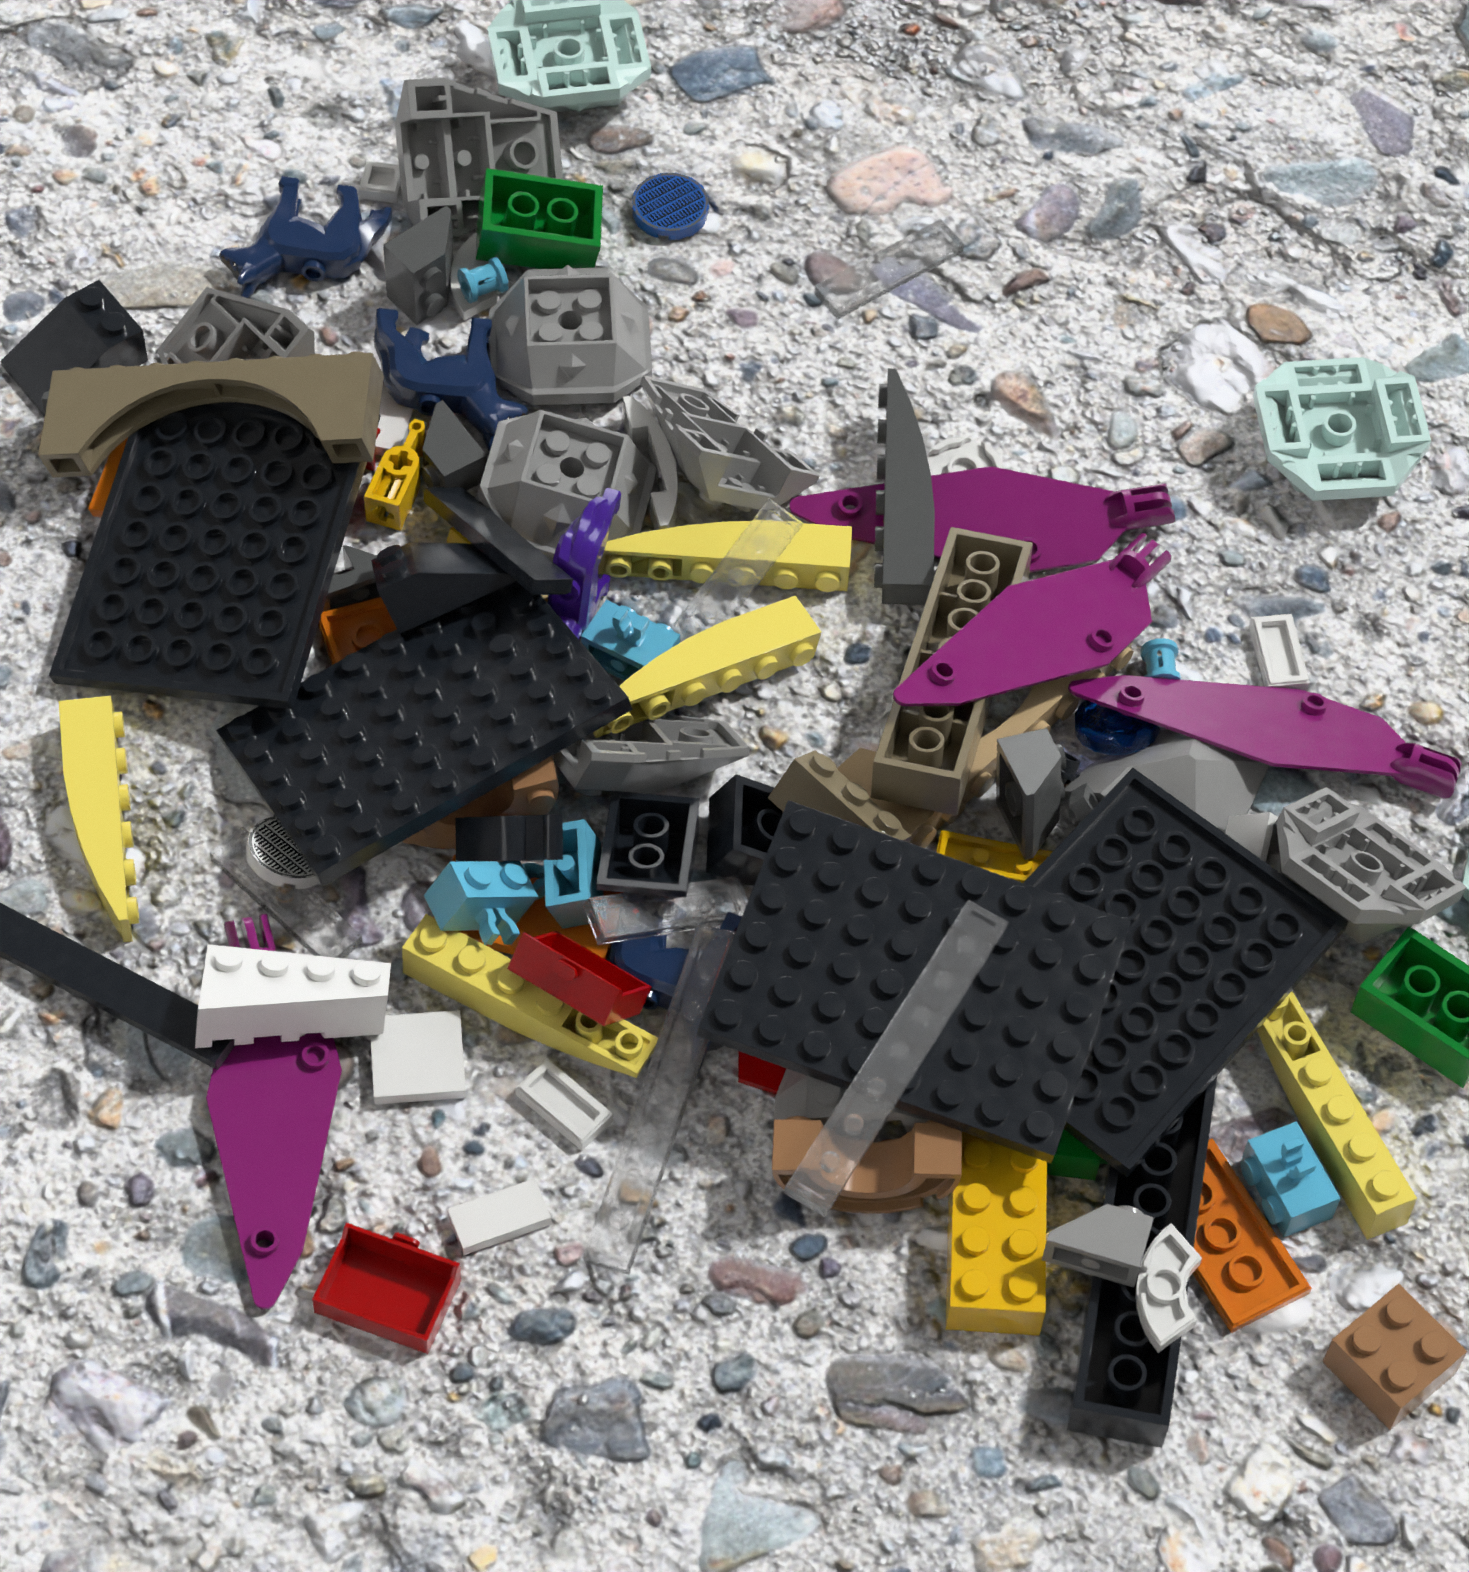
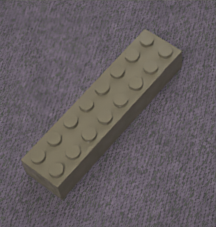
[871,527,1033,816]

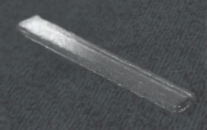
[784,900,1008,1217]
[583,924,736,1275]

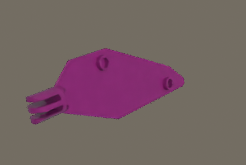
[789,466,1176,573]
[893,533,1172,706]
[1068,675,1462,799]
[206,914,342,1310]

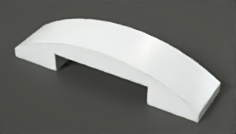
[623,396,678,530]

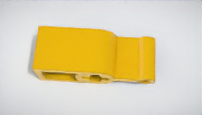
[364,419,425,531]

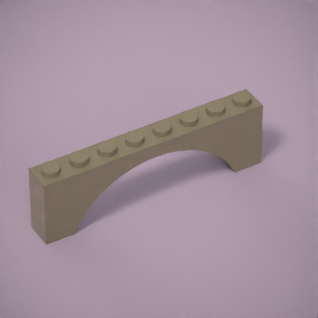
[38,351,384,478]

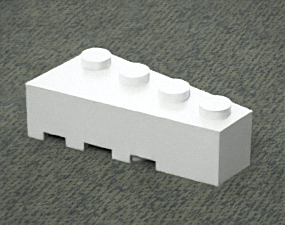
[195,944,391,1048]

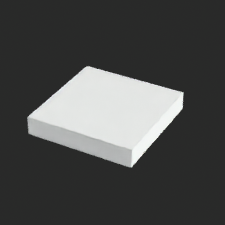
[370,1010,466,1105]

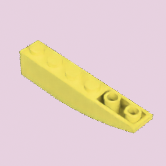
[598,521,852,592]
[592,595,822,738]
[59,695,140,942]
[402,914,660,1078]
[1257,991,1417,1240]

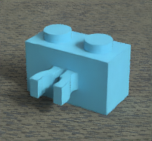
[581,600,680,681]
[522,819,605,929]
[424,861,538,945]
[1240,1121,1341,1238]

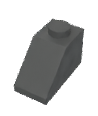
[421,400,487,490]

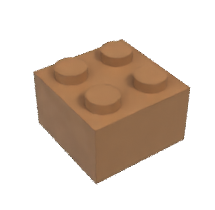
[1322,1283,1468,1430]

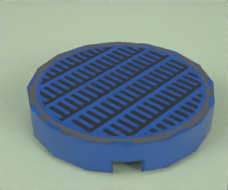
[632,173,709,240]

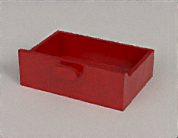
[507,931,652,1026]
[312,1222,461,1354]

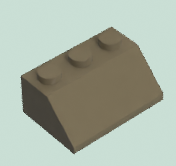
[768,750,912,843]

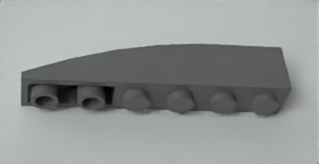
[874,368,935,605]

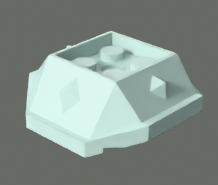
[488,0,651,112]
[1253,357,1431,501]

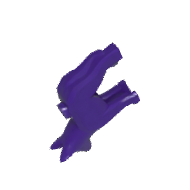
[548,488,621,640]

